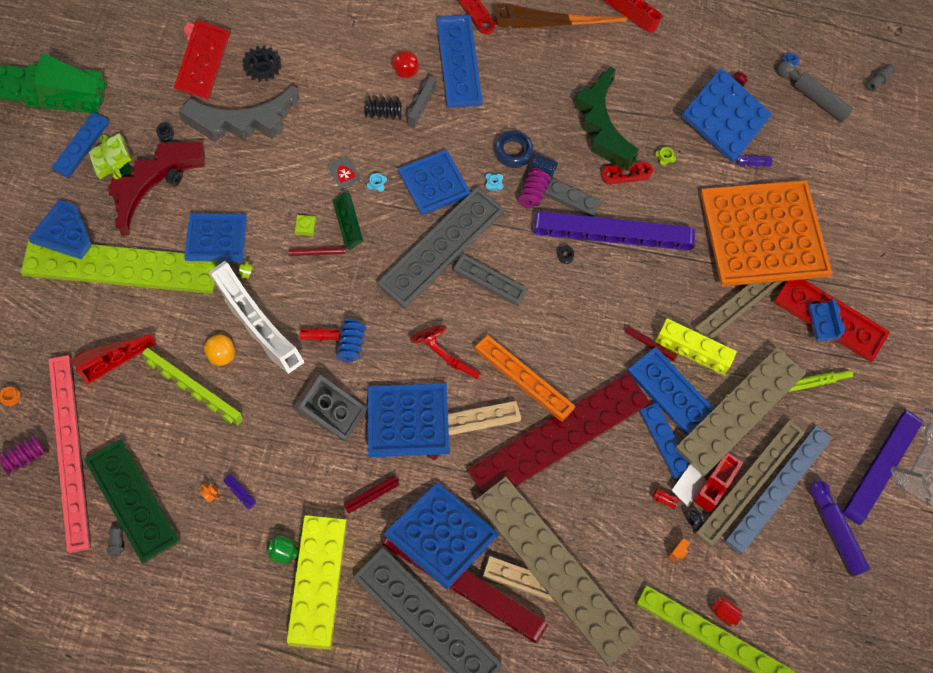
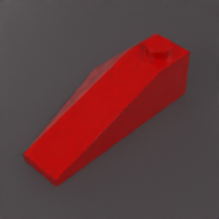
[71,334,156,385]

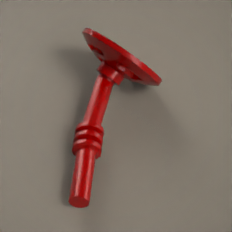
[410,325,481,380]

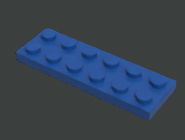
[437,15,482,108]
[627,347,714,436]

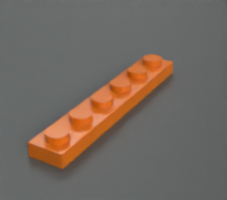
[475,335,575,422]

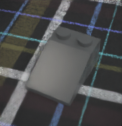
[292,375,367,441]

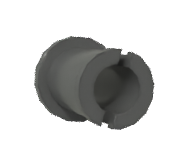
[106,529,124,557]

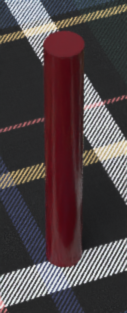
[289,247,346,256]
[625,326,678,361]

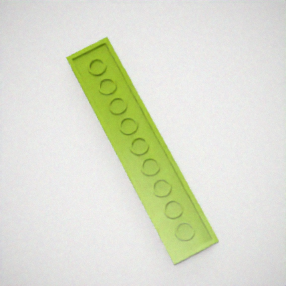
[21,240,219,294]

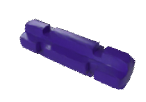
[737,155,773,167]
[224,474,256,509]

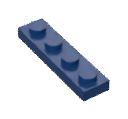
[51,112,110,178]
[639,403,690,481]

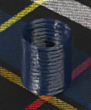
[530,153,558,178]

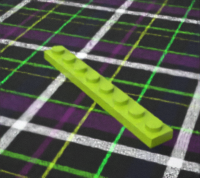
[636,585,795,673]

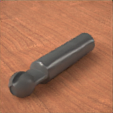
[778,61,854,123]

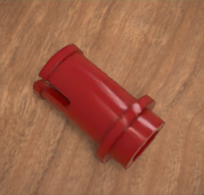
[652,488,679,509]

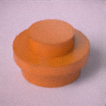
[0,387,21,406]

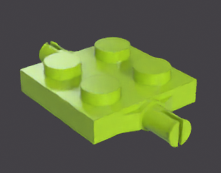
[89,133,132,179]

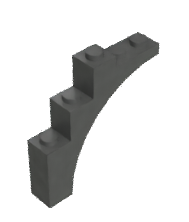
[179,85,299,142]

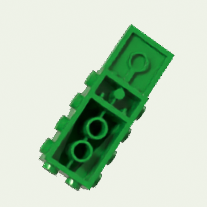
[0,53,106,114]

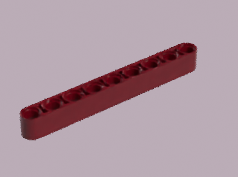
[381,537,548,643]

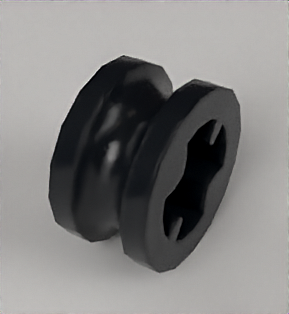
[156,123,174,142]
[165,168,183,187]
[557,246,575,264]
[685,508,705,529]

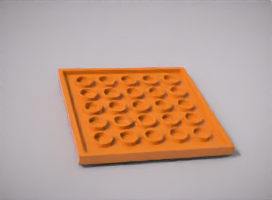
[700,180,832,286]

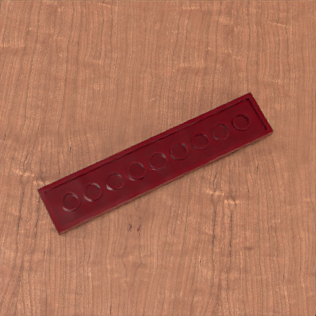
[467,372,651,495]

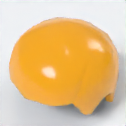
[204,334,236,366]

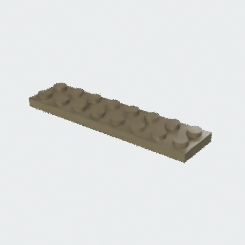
[675,347,806,477]

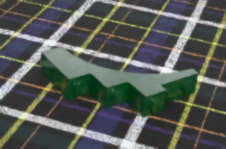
[574,66,639,171]

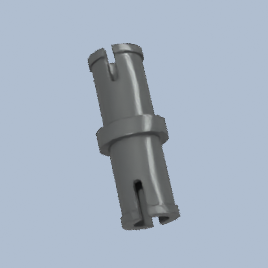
[867,64,895,91]

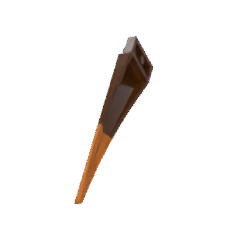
[492,4,628,28]

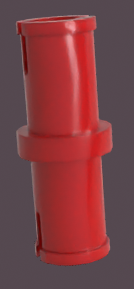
[300,327,340,342]

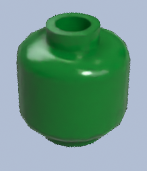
[266,535,298,565]

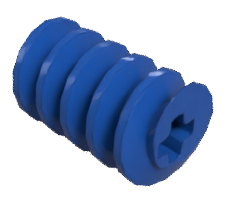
[336,319,367,362]

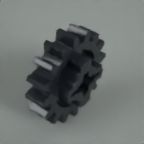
[242,46,281,82]

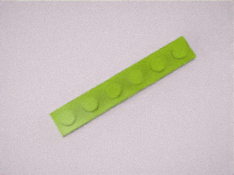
[142,348,243,425]

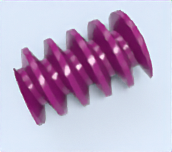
[518,168,551,208]
[0,435,47,476]

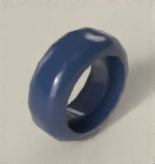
[495,131,533,168]

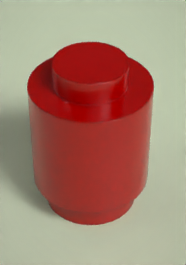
[711,596,743,627]

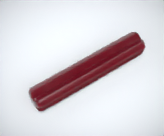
[344,475,400,513]

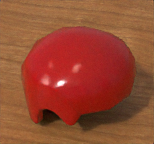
[392,50,419,78]

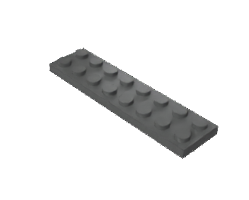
[377,187,505,310]
[353,548,503,673]

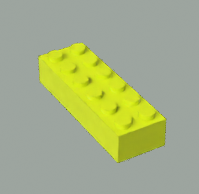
[287,516,347,650]

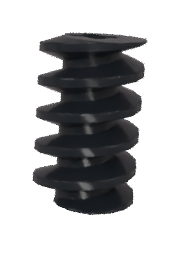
[365,96,402,120]

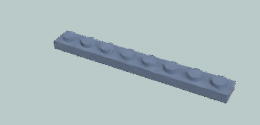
[725,426,832,555]

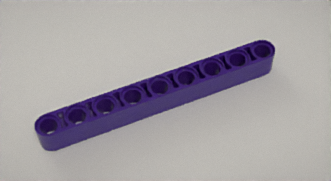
[533,212,695,250]

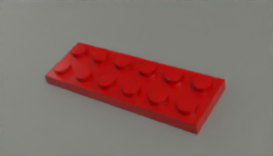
[773,279,890,363]

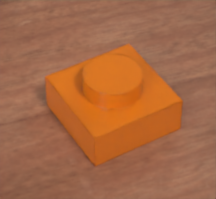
[668,538,690,562]

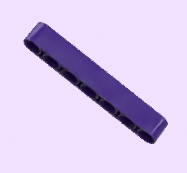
[842,409,924,526]

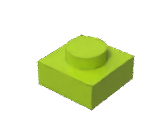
[295,215,316,236]

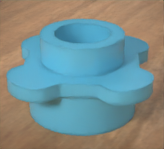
[367,173,387,192]
[485,173,503,191]

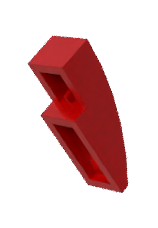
[693,452,743,513]

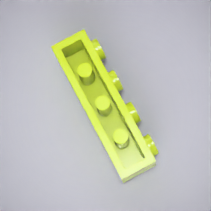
[655,318,737,375]

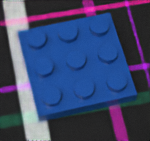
[398,150,471,216]
[184,213,247,262]

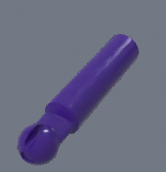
[809,480,871,577]

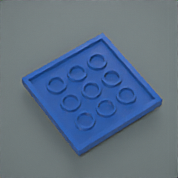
[681,67,772,163]
[368,383,450,457]
[384,482,499,590]

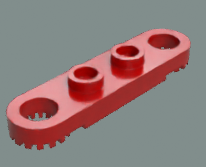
[457,0,495,35]

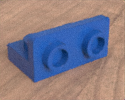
[808,299,845,342]

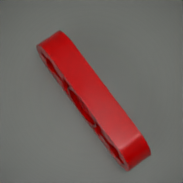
[601,162,653,184]

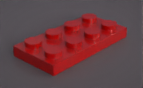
[174,20,231,100]

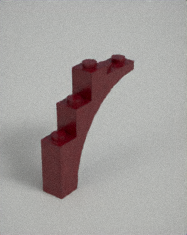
[108,142,205,236]

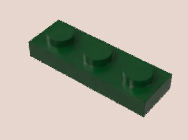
[333,192,363,250]

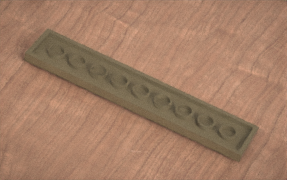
[474,477,640,666]

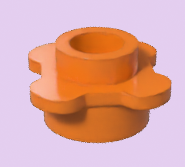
[200,483,220,502]

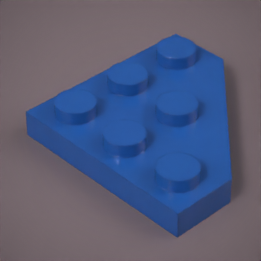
[28,200,91,260]

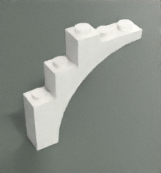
[209,261,304,374]

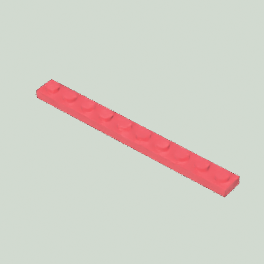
[49,355,90,553]

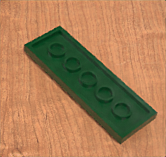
[84,439,180,564]

